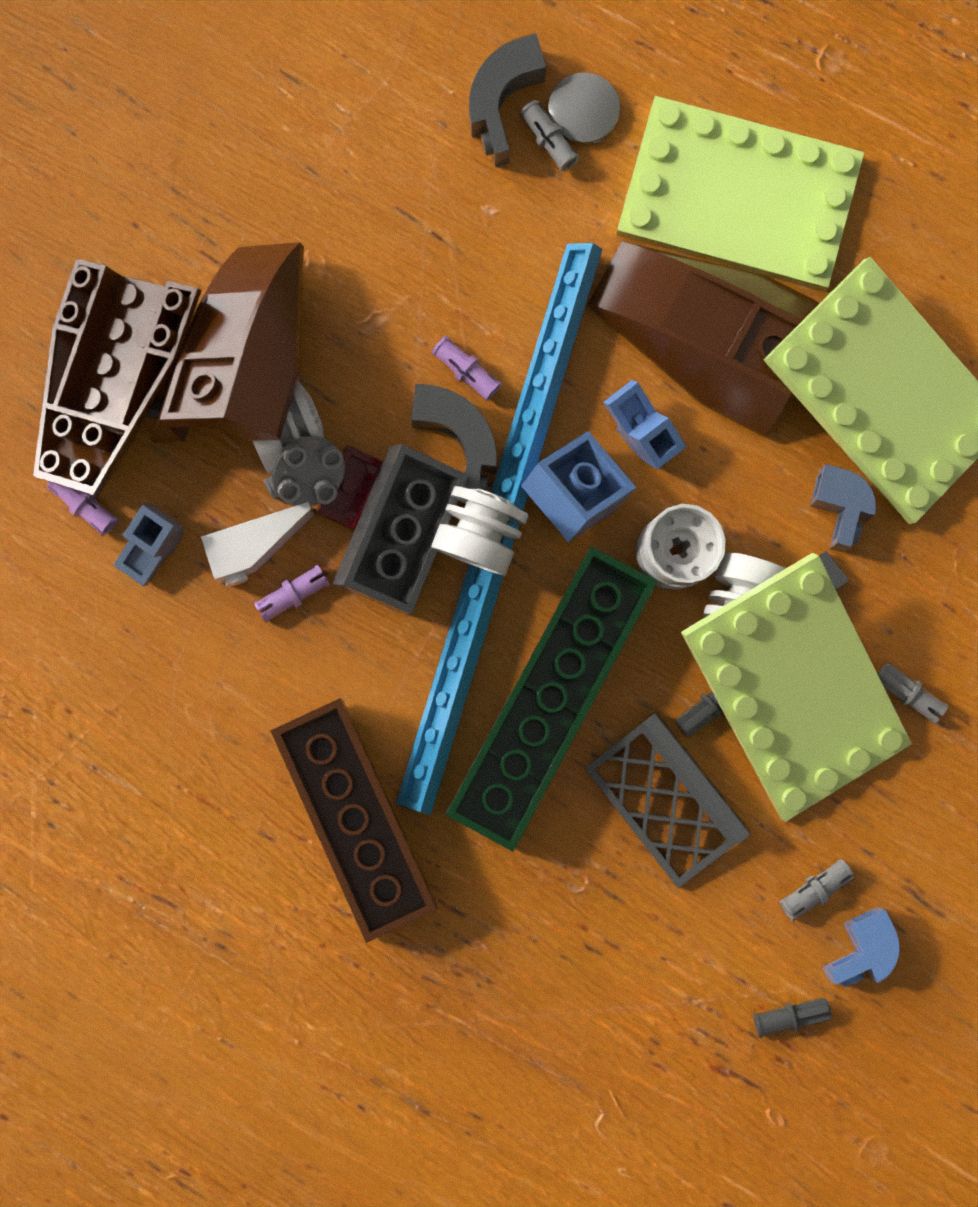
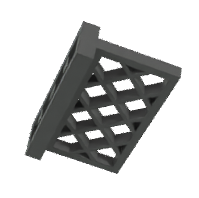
[585,712,750,888]

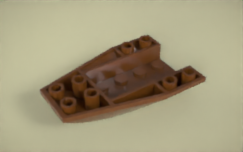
[588,241,820,438]
[150,242,304,443]
[33,258,202,496]

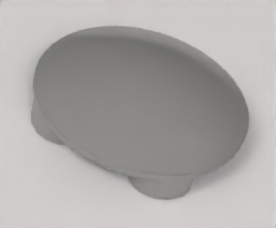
[548,73,620,143]
[271,436,345,506]

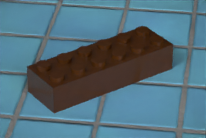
[270,698,438,943]

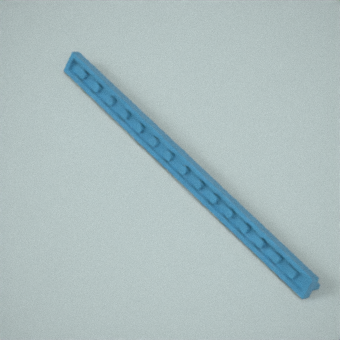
[396,243,602,815]

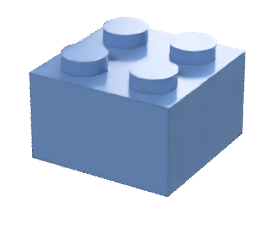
[521,431,636,543]

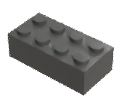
[332,444,468,614]

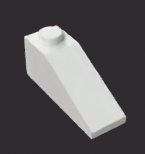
[201,502,314,587]

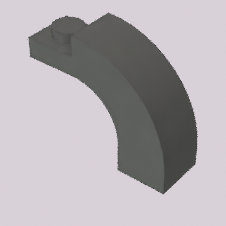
[469,34,546,167]
[411,384,497,506]

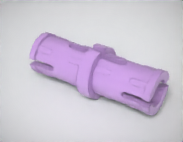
[431,335,502,401]
[46,481,118,536]
[254,564,330,623]

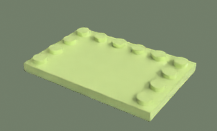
[616,96,864,292]
[763,257,978,524]
[681,553,912,822]

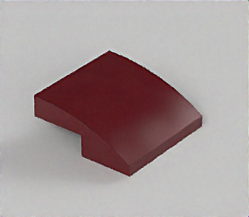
[315,445,384,530]

